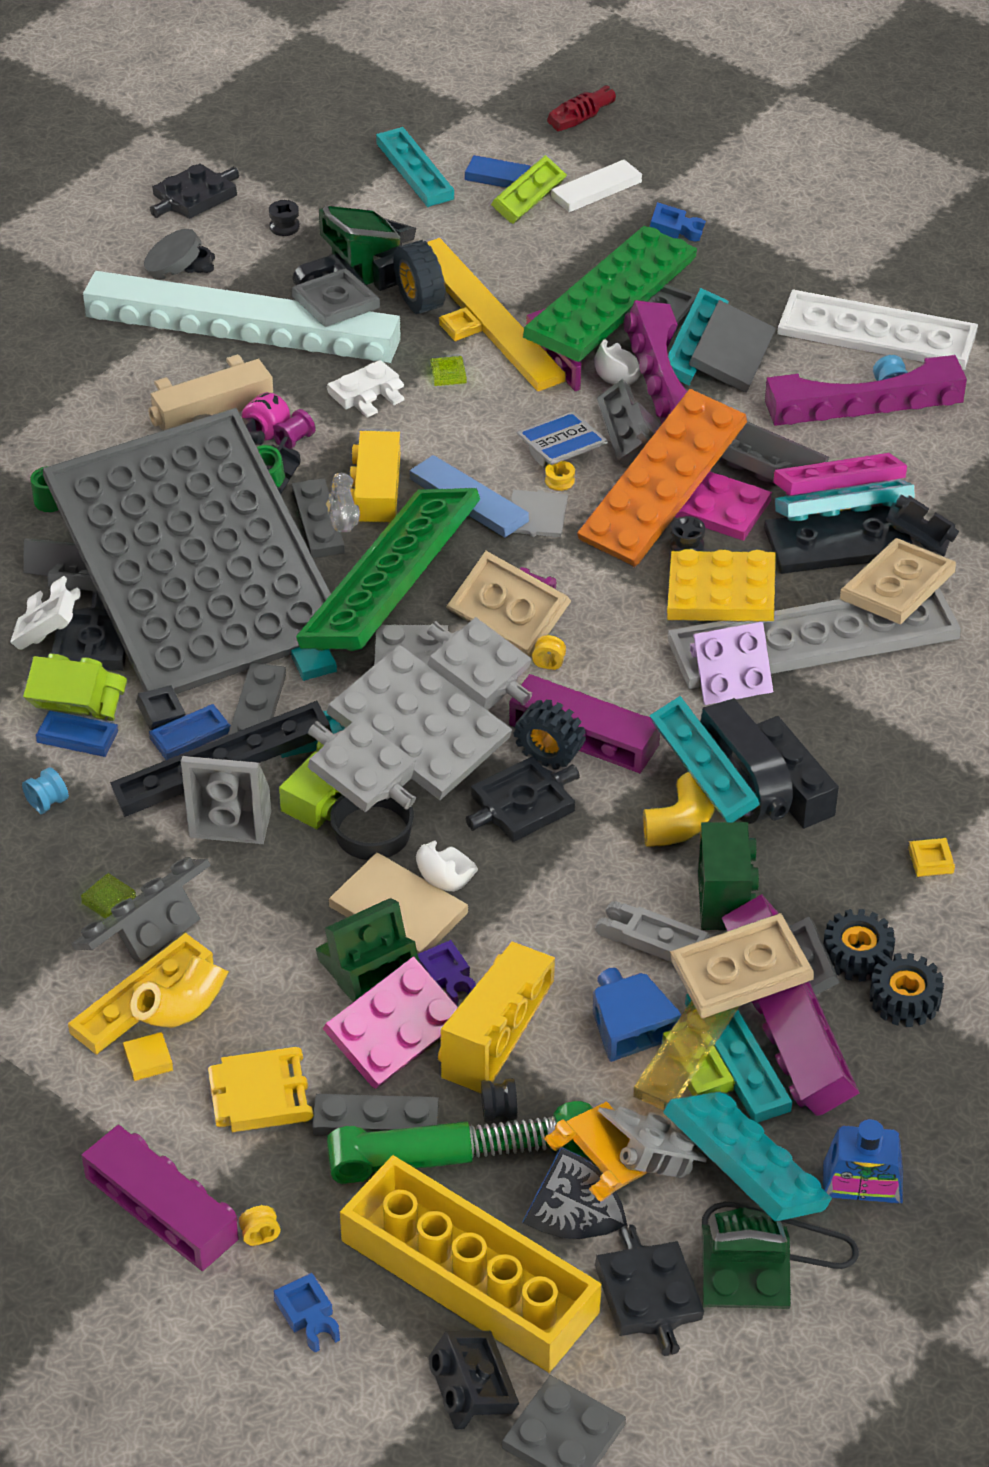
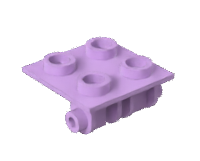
[690,622,773,705]

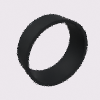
[331,795,414,860]

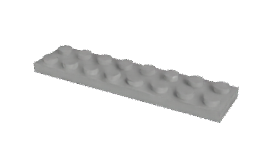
[668,588,961,689]

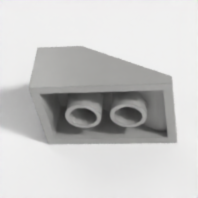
[181,756,271,844]

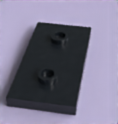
[764,506,913,574]

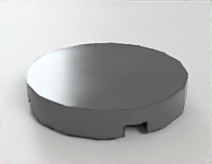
[144,228,202,279]

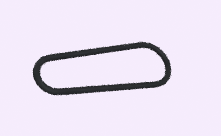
[702,1201,859,1269]

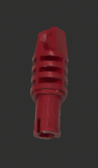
[547,85,616,132]

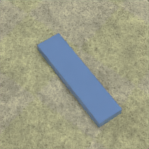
[409,455,529,537]

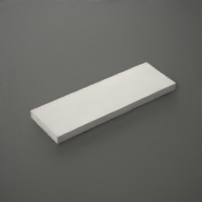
[777,290,978,370]

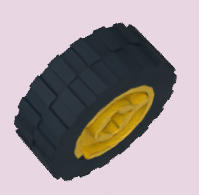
[393,240,446,314]

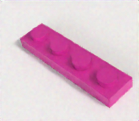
[773,453,907,496]

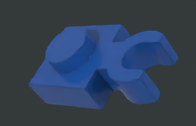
[649,202,706,241]
[273,1273,340,1352]

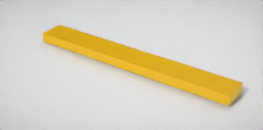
[428,238,566,392]

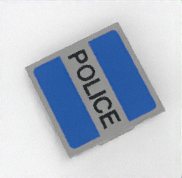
[517,411,608,468]

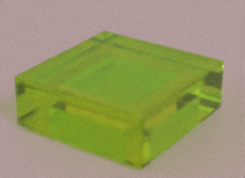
[430,356,467,386]
[81,873,136,919]

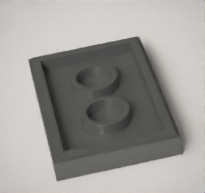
[689,300,776,392]

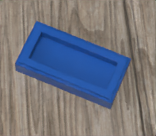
[465,155,531,188]
[149,704,231,760]
[36,710,118,757]

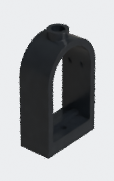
[700,698,793,824]

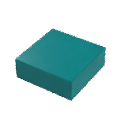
[291,647,337,681]

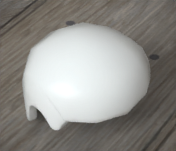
[594,339,641,385]
[416,841,478,892]

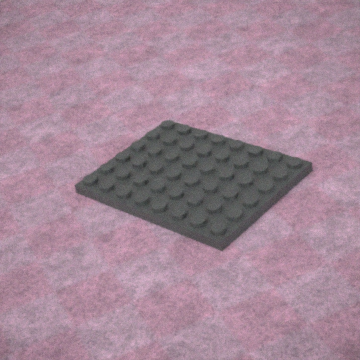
[43,408,331,694]

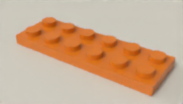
[577,389,747,567]

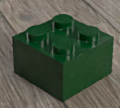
[697,822,759,930]

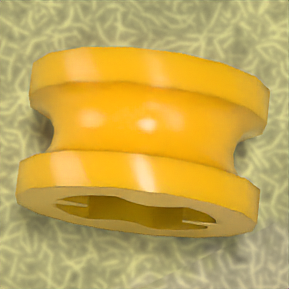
[545,461,575,491]
[532,635,566,670]
[238,1205,280,1246]

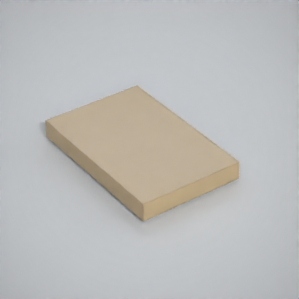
[840,538,956,625]
[446,551,571,657]
[329,853,468,953]
[670,913,814,1019]

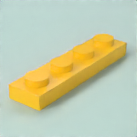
[68,932,214,1055]

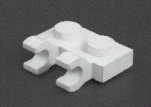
[327,360,404,418]
[10,576,80,650]

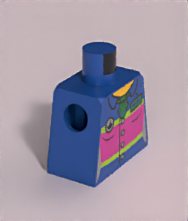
[823,1119,903,1204]

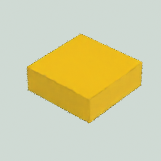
[439,307,482,341]
[908,838,955,877]
[123,1032,173,1081]

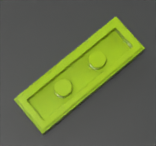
[491,155,567,224]

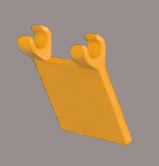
[544,1102,648,1202]

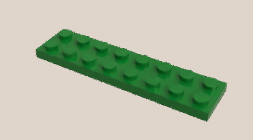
[523,226,698,362]
[296,488,480,651]

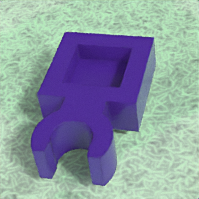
[418,940,476,1007]

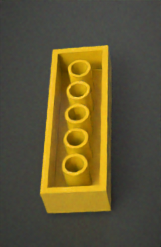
[340,1155,601,1373]

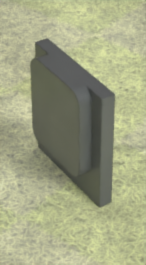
[624,399,661,445]

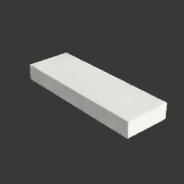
[551,160,642,212]

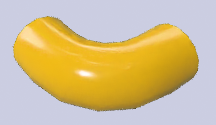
[643,772,715,847]
[131,955,229,1028]

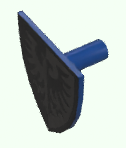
[522,1147,628,1239]

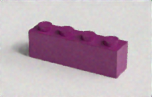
[509,674,660,774]
[81,1124,239,1272]

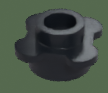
[184,246,215,273]

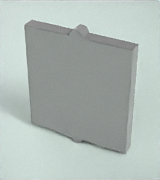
[511,490,568,537]

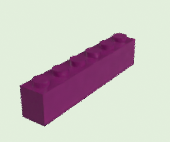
[722,894,860,1116]

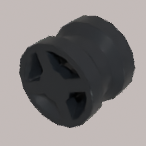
[269,200,300,236]
[670,516,705,551]
[481,1078,518,1122]

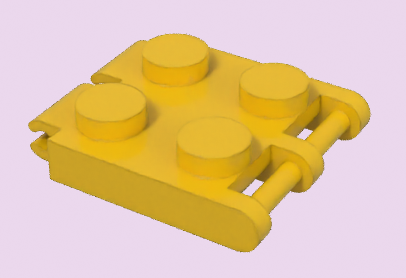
[208,1047,313,1132]

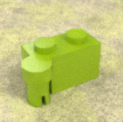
[23,654,127,721]
[279,741,342,829]

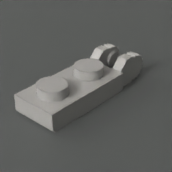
[595,901,710,962]

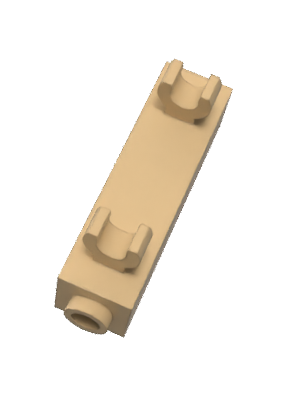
[148,354,273,430]

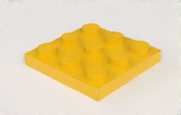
[667,549,775,621]

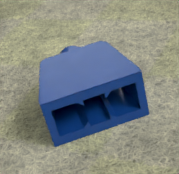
[593,968,681,1062]

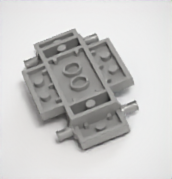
[308,617,532,812]

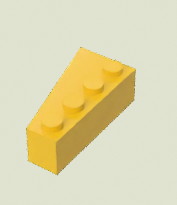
[438,941,555,1093]

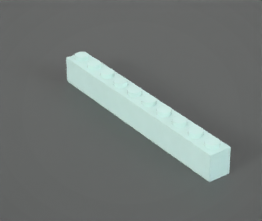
[83,271,400,363]

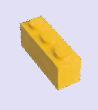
[348,431,401,522]

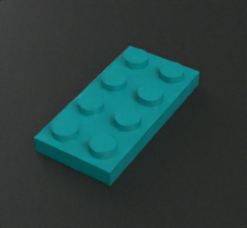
[663,1092,832,1222]

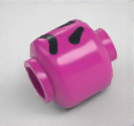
[241,392,291,440]

